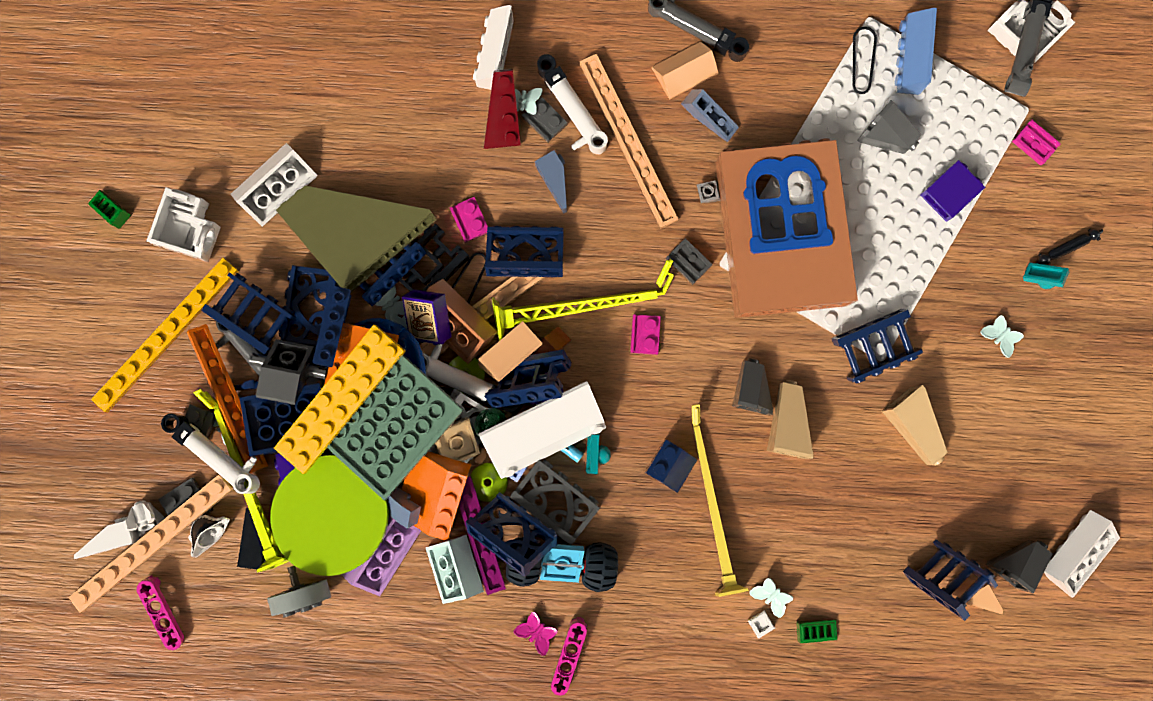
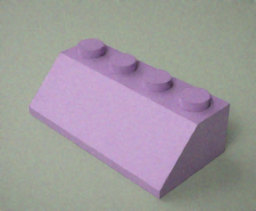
[341,515,421,596]

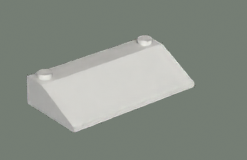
[479,381,606,479]

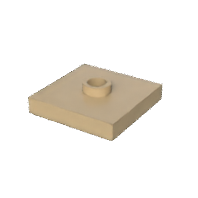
[435,417,480,462]

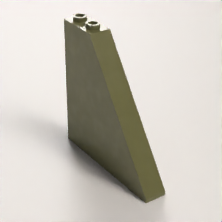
[276,186,437,292]

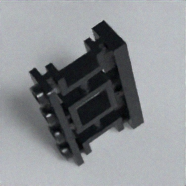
[384,224,470,291]

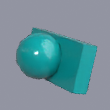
[1023,262,1069,289]
[586,435,611,474]

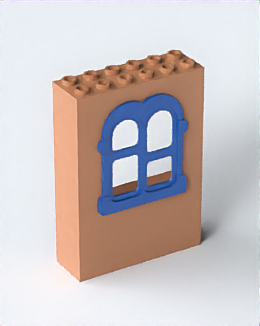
[716,138,858,318]

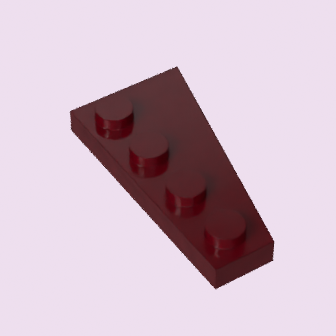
[483,69,521,149]

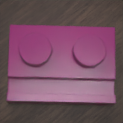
[1012,120,1061,166]
[450,197,488,243]
[630,315,661,355]

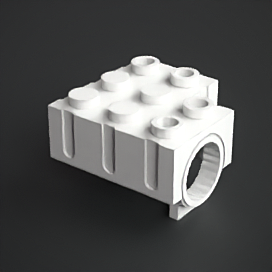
[987,0,1075,63]
[147,187,221,262]

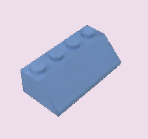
[895,8,937,95]

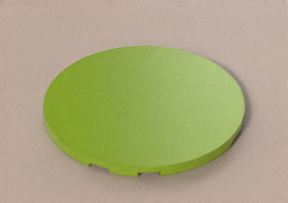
[270,455,389,576]

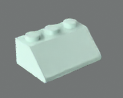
[426,535,484,604]

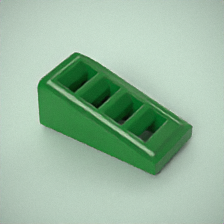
[88,190,131,229]
[796,620,837,643]

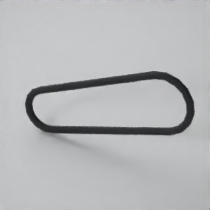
[852,26,877,94]
[452,252,486,304]

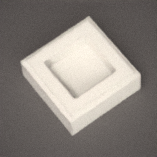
[747,610,775,638]

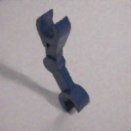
[213,380,259,395]

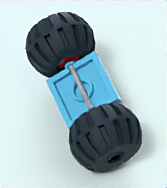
[506,537,618,592]

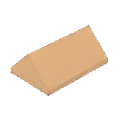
[652,42,718,100]
[478,321,542,382]
[952,578,1003,614]

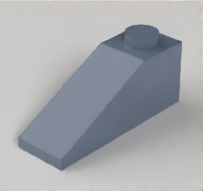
[681,89,739,142]
[535,150,567,214]

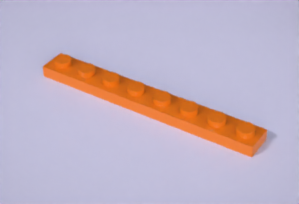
[187,324,268,473]

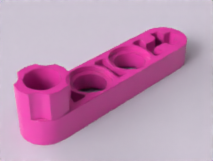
[136,575,184,650]
[551,617,587,696]

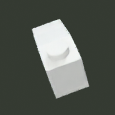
[74,517,139,559]

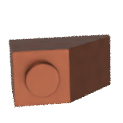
[532,327,571,355]

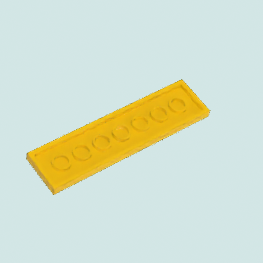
[274,325,406,474]

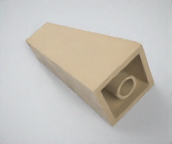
[767,380,813,459]
[882,385,948,466]

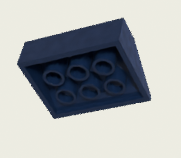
[240,383,321,457]

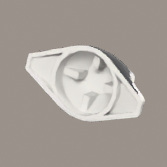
[188,515,230,558]

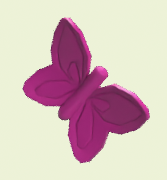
[513,612,558,656]

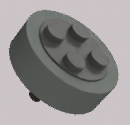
[267,566,331,618]

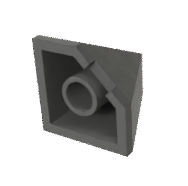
[857,100,921,154]
[732,358,773,416]
[986,540,1052,594]

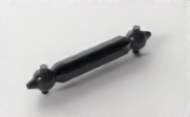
[1036,228,1103,265]

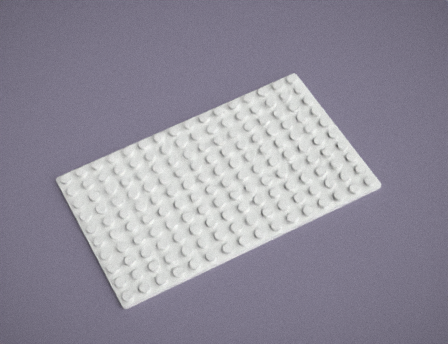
[720,17,1029,361]

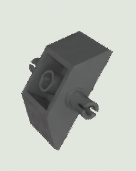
[249,339,328,405]

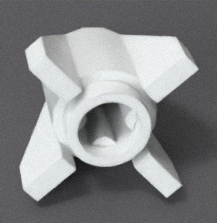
[125,501,165,537]

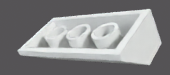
[473,5,514,90]
[231,143,318,227]
[1044,510,1120,598]

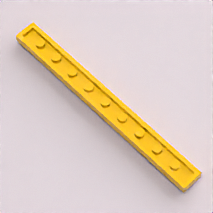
[91,258,239,413]

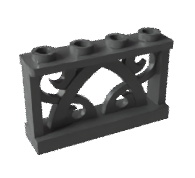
[510,459,600,545]

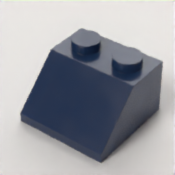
[645,440,697,493]

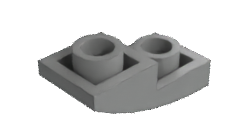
[697,180,720,203]

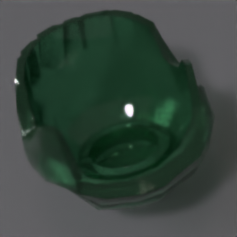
[474,408,506,438]

